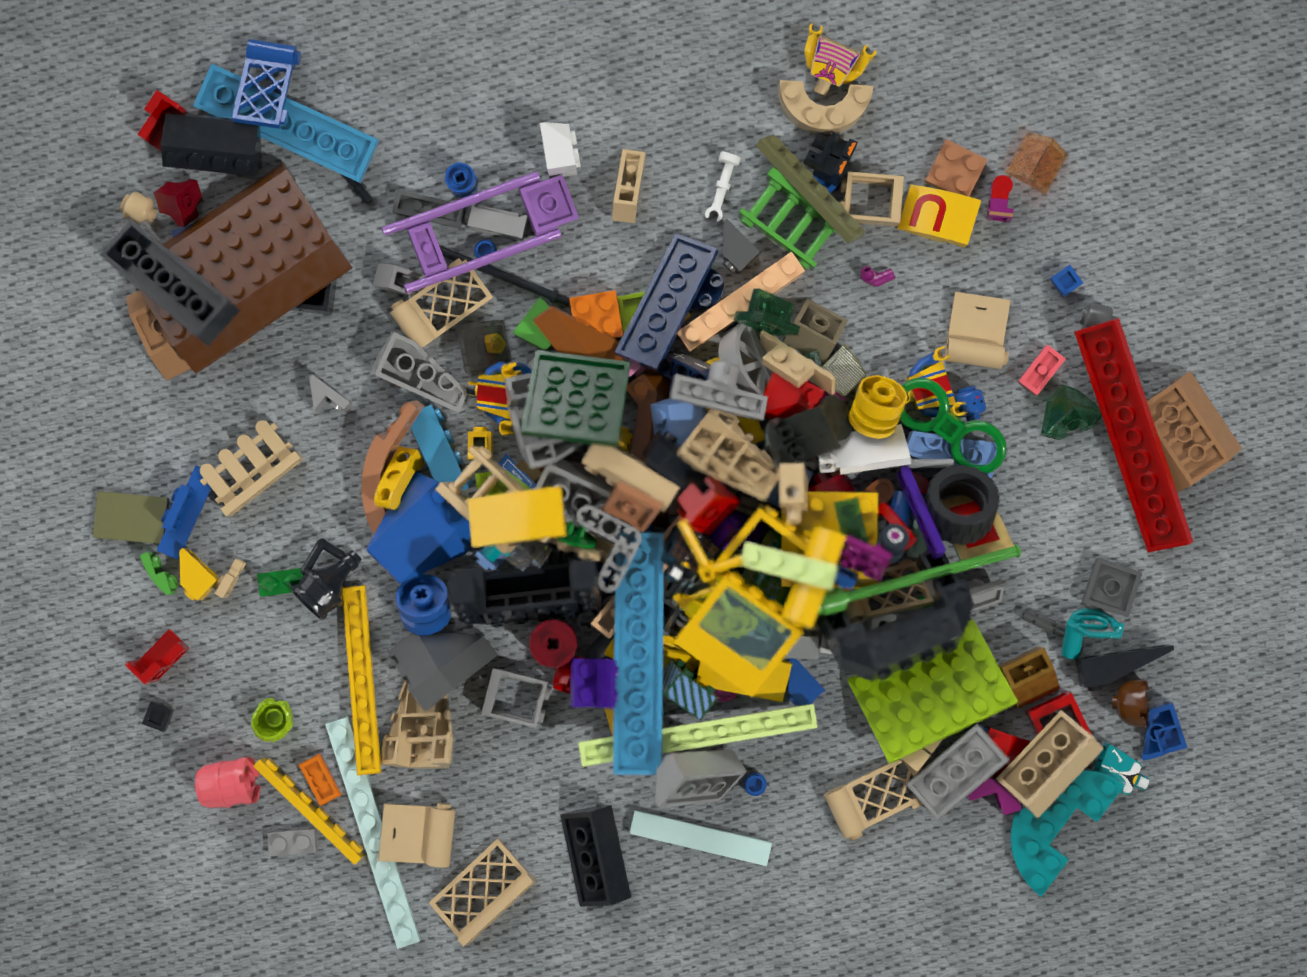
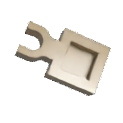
[215,559,247,598]

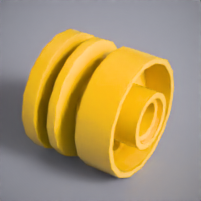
[848,375,907,439]

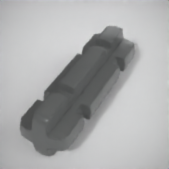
[1022,608,1066,637]

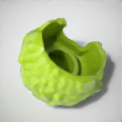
[251,698,293,743]

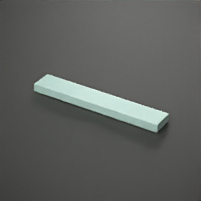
[629,810,772,866]

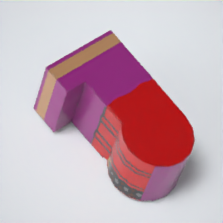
[987,175,1014,222]

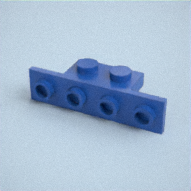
[157,465,212,560]

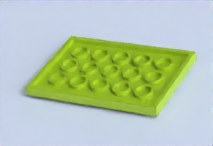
[847,619,1018,765]

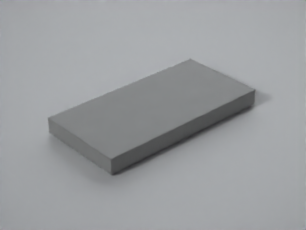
[906,723,1010,821]

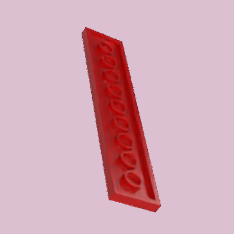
[1074,318,1194,553]

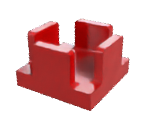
[676,476,741,535]

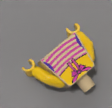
[804,23,876,95]

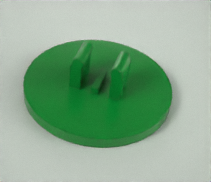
[554,521,597,549]

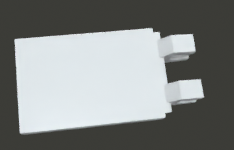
[818,424,911,475]

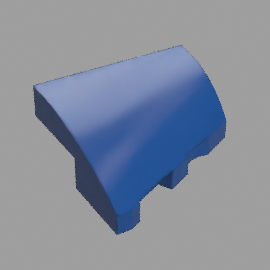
[1142,702,1187,761]

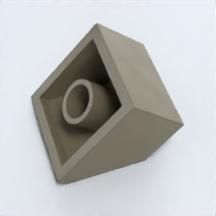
[783,298,848,364]

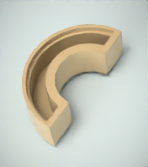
[778,80,873,135]

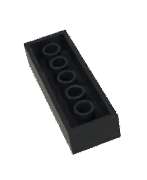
[99,219,240,346]

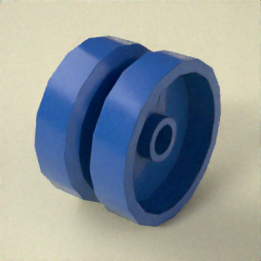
[396,574,451,635]

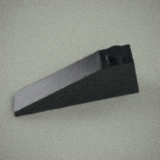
[1075,644,1174,691]

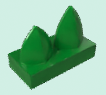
[257,568,303,597]

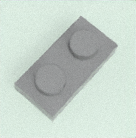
[268,828,318,856]

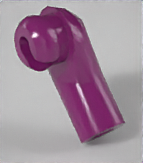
[860,266,895,287]

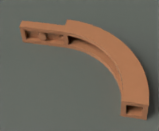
[361,400,424,534]

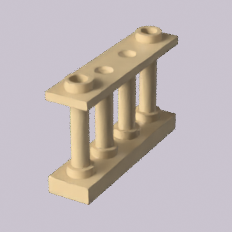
[435,446,526,554]

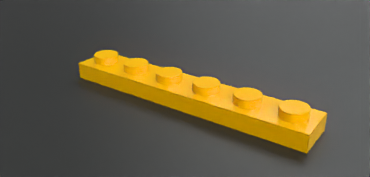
[253,757,365,865]

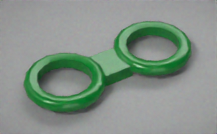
[899,378,1007,474]

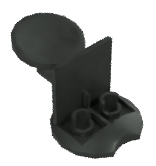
[765,395,852,469]

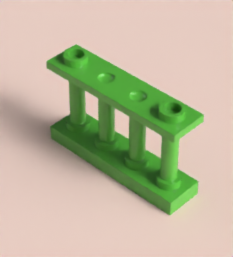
[738,167,836,271]

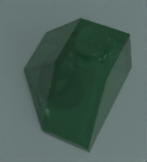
[1041,385,1102,440]

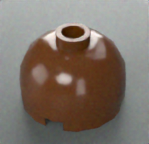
[1112,680,1149,728]

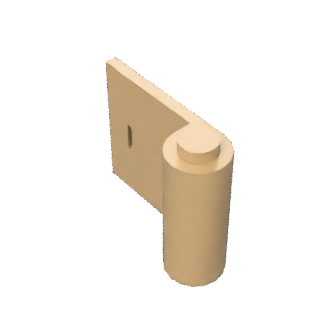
[944,292,1011,369]
[378,803,456,868]

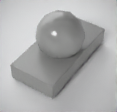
[967,578,1005,611]

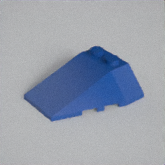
[366,472,472,584]

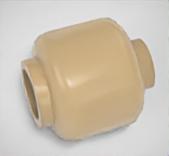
[120,192,158,226]

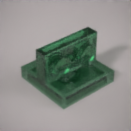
[734,288,800,336]

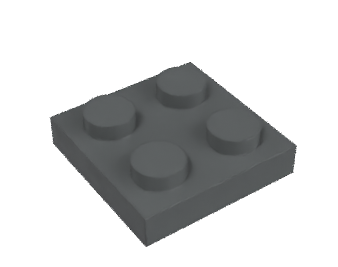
[1082,558,1142,617]

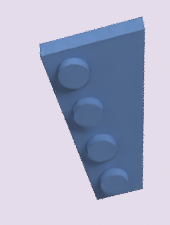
[906,431,997,478]

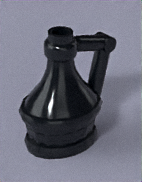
[291,538,362,620]

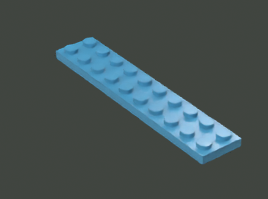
[613,533,664,775]

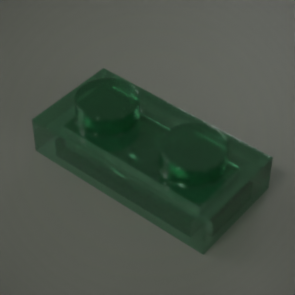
[834,497,869,544]

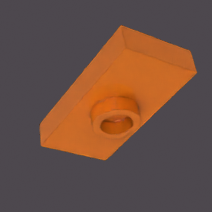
[299,753,342,806]

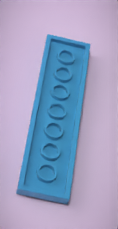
[193,63,380,183]

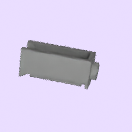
[465,204,529,241]

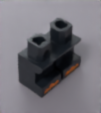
[803,131,858,188]

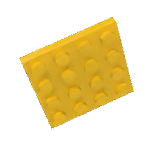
[782,491,878,588]

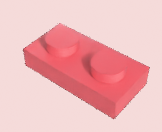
[1017,344,1066,396]

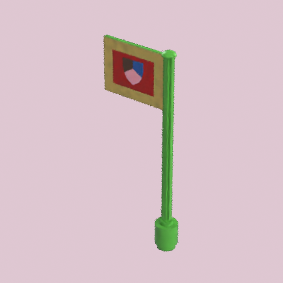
[817,495,1021,616]

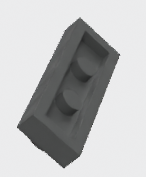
[392,189,466,229]

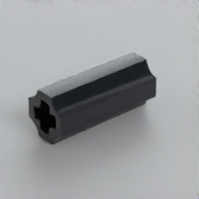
[734,490,782,527]

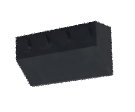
[161,112,262,176]
[560,805,631,907]

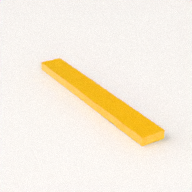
[342,585,382,776]

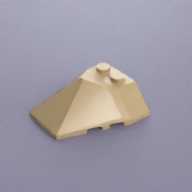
[676,409,779,500]
[381,681,453,769]

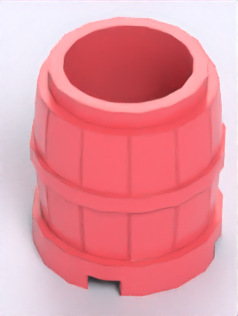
[195,757,261,808]

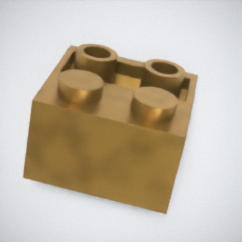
[999,646,1060,709]

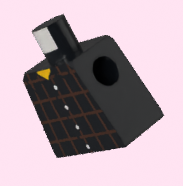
[661,524,719,583]

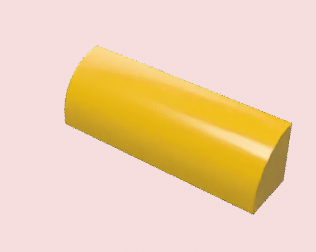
[780,527,846,628]

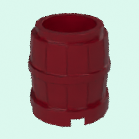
[529,619,578,668]

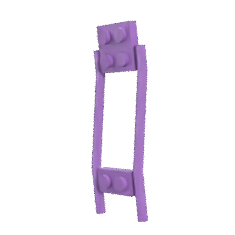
[381,171,579,294]

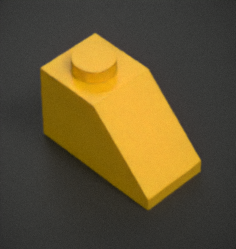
[180,548,220,601]

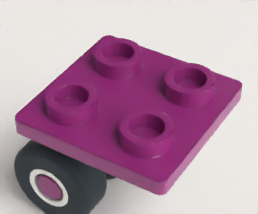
[837,524,909,580]

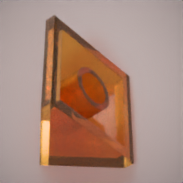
[1005,132,1068,195]

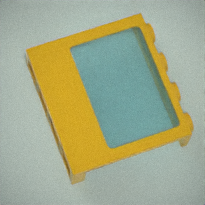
[674,570,804,697]

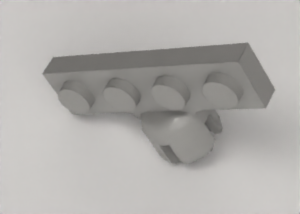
[670,361,768,421]

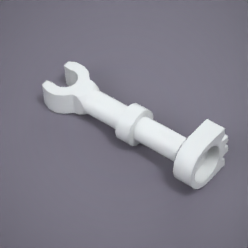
[705,151,741,222]

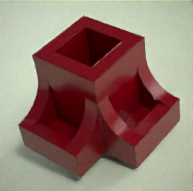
[153,179,203,227]

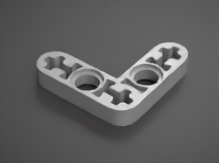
[577,505,642,592]

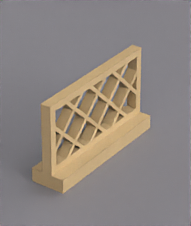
[429,838,537,947]

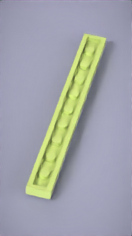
[578,704,818,767]

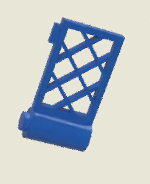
[232,39,301,129]

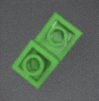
[140,552,178,595]

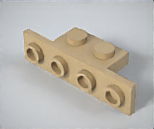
[760,330,835,395]

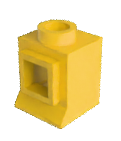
[467,427,493,461]

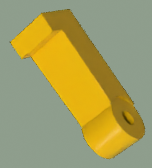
[374,446,424,510]

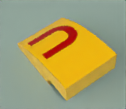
[897,185,981,248]

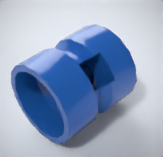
[445,162,478,198]

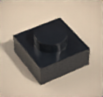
[142,701,175,732]

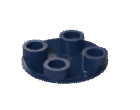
[691,268,724,310]

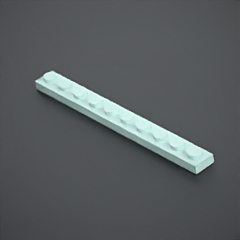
[325,716,421,949]

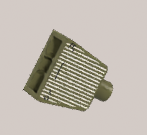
[821,344,867,397]

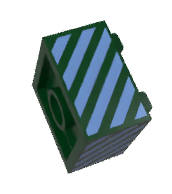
[662,658,718,721]

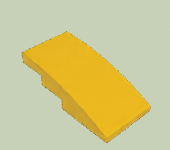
[468,487,566,548]

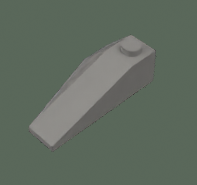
[370,332,467,413]

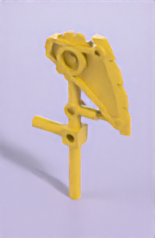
[673,520,759,644]

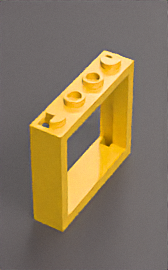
[714,504,810,633]

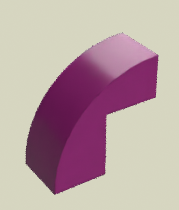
[966,777,1022,815]

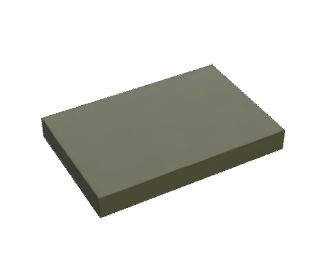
[93,491,169,544]

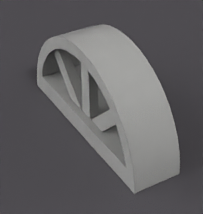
[719,318,773,396]

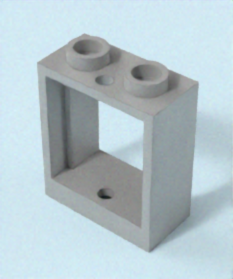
[481,667,552,728]

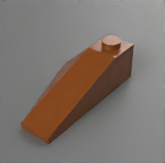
[533,306,626,361]

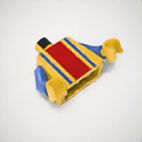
[905,346,968,418]
[466,362,522,435]

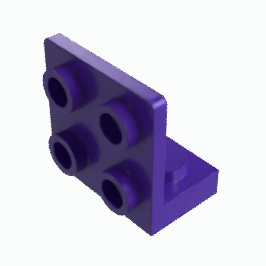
[571,659,619,709]

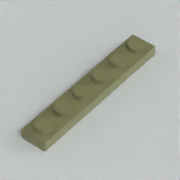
[756,134,866,244]

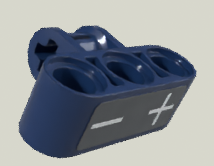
[659,350,711,395]

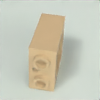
[839,172,904,227]

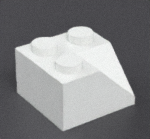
[540,122,581,178]

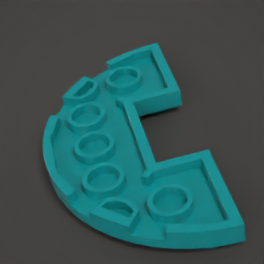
[1011,770,1126,897]

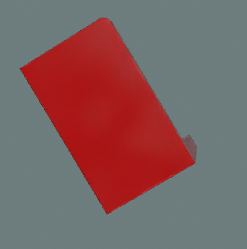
[137,90,189,151]
[125,630,190,685]

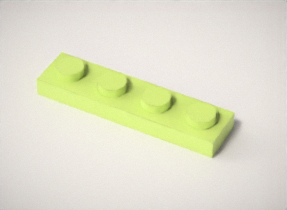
[740,542,838,590]

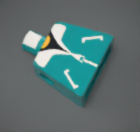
[1093,742,1149,795]

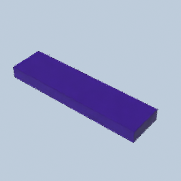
[896,465,946,560]

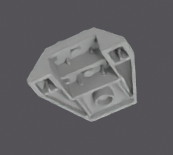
[505,374,585,469]

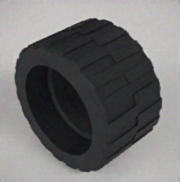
[925,465,1000,545]

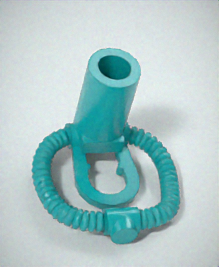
[1061,608,1124,659]

